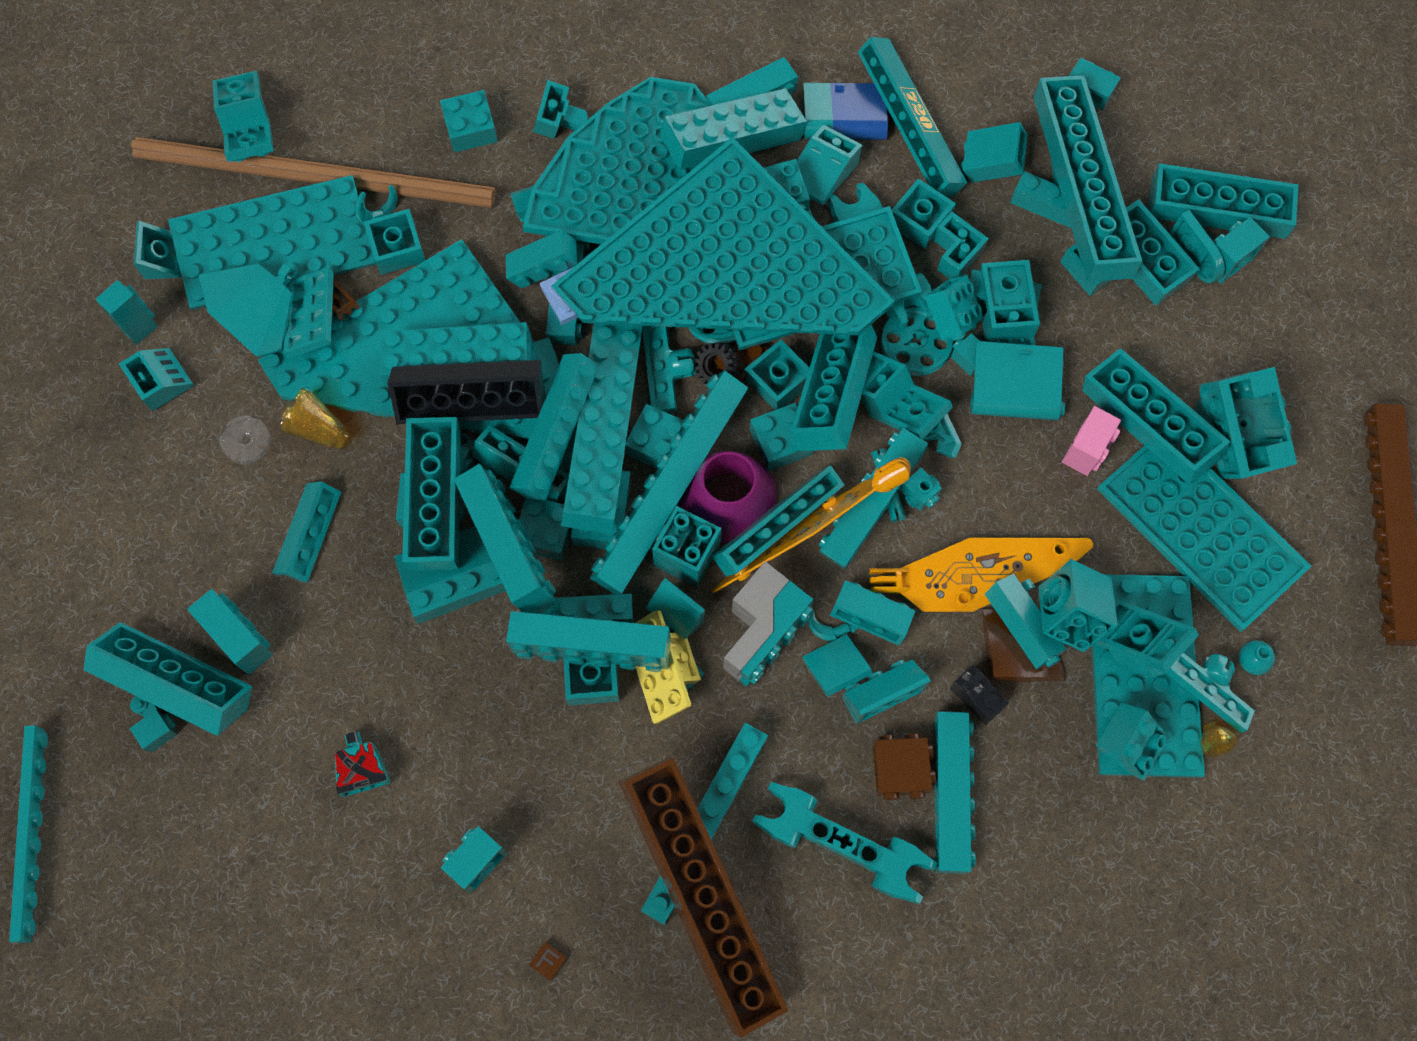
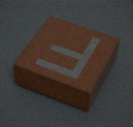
[529,942,567,981]

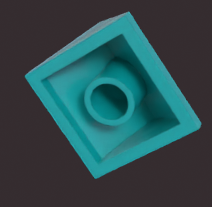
[134,221,181,279]
[646,578,705,639]

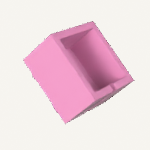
[1062,406,1121,476]

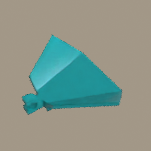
[198,263,298,357]

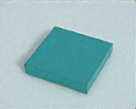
[802,634,872,697]

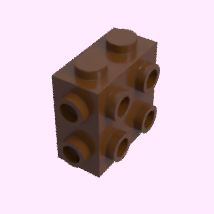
[872,734,936,800]

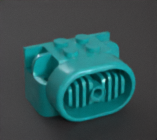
[1196,367,1297,479]

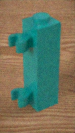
[984,574,1067,670]

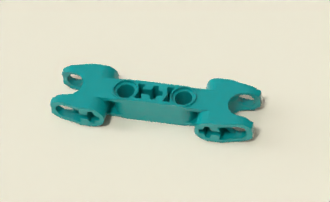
[827,182,932,330]
[752,782,938,905]

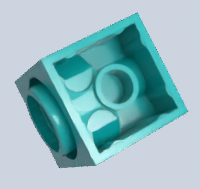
[652,506,721,588]
[1038,559,1118,652]

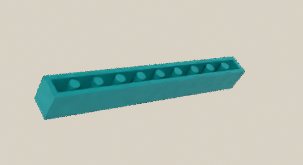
[590,371,748,595]

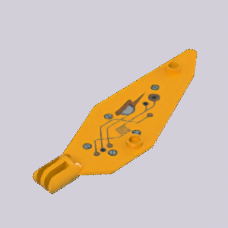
[711,457,911,593]
[869,538,1093,612]

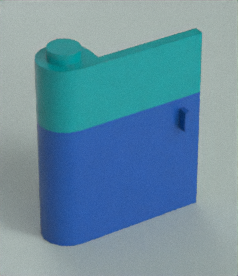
[802,83,888,140]

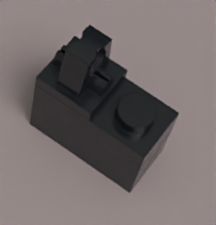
[950,665,1009,726]

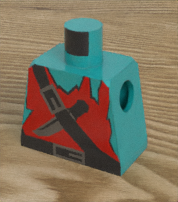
[335,731,391,798]

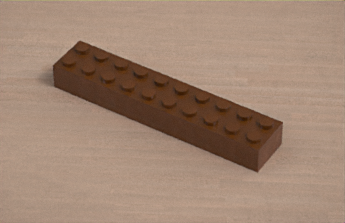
[619,758,789,1038]

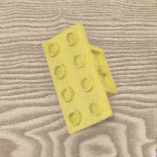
[635,610,701,724]

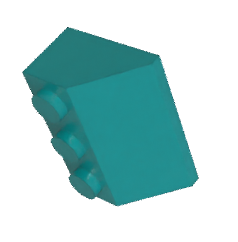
[842,659,931,725]

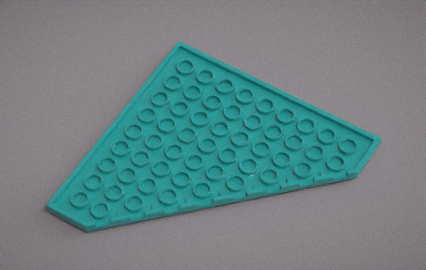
[551,137,895,335]
[258,239,578,440]

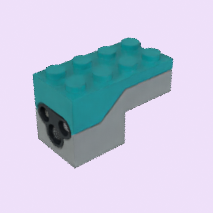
[723,562,813,687]

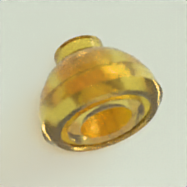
[1200,722,1237,757]

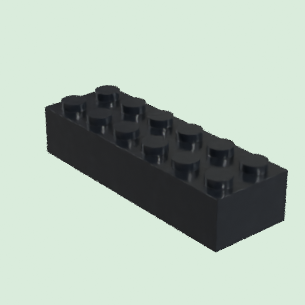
[387,360,546,425]

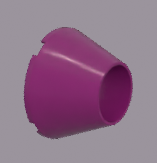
[679,451,777,544]

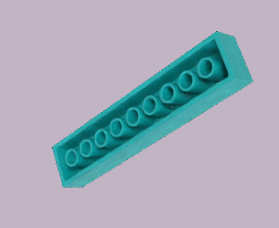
[1033,75,1142,282]
[561,323,642,534]

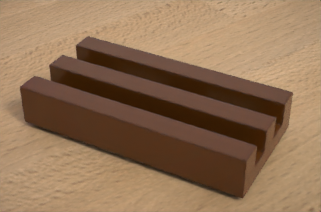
[332,280,360,321]

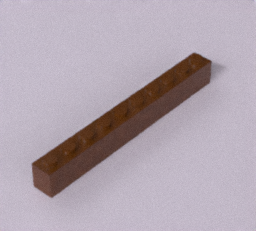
[1363,403,1417,646]

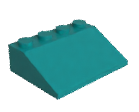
[394,526,506,624]

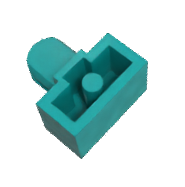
[533,80,588,139]

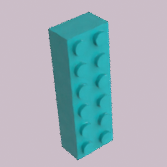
[660,88,807,170]
[1148,163,1299,239]
[380,322,531,388]
[790,325,877,451]
[1082,348,1230,485]
[402,417,461,571]
[454,464,557,614]
[506,611,671,672]
[83,622,252,736]

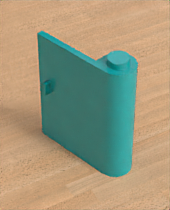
[970,341,1065,421]

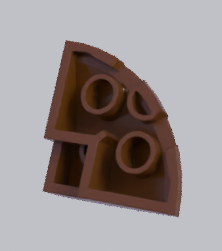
[982,609,1065,682]

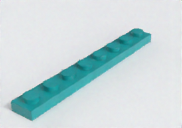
[9,725,48,943]

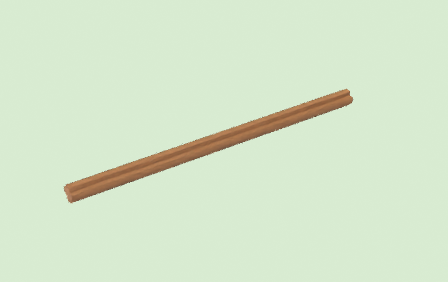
[131,137,496,208]

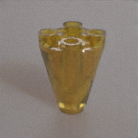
[279,388,351,450]

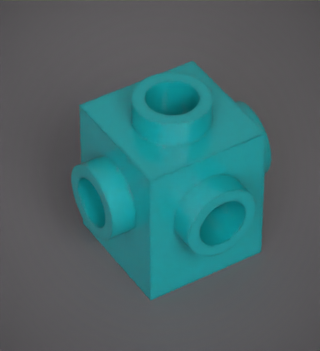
[900,468,942,512]

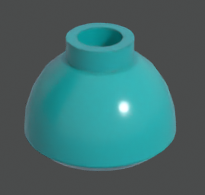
[1238,640,1275,675]

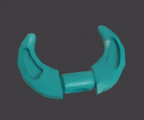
[355,185,397,223]
[808,610,859,641]

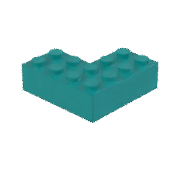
[1060,199,1200,306]

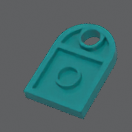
[1169,210,1225,283]

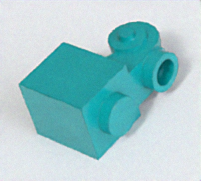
[129,696,178,753]

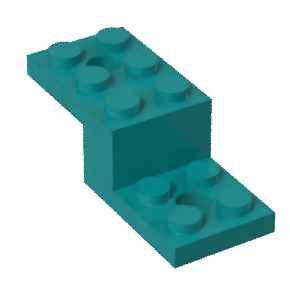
[212,70,274,162]
[980,260,1040,345]
[861,351,953,440]

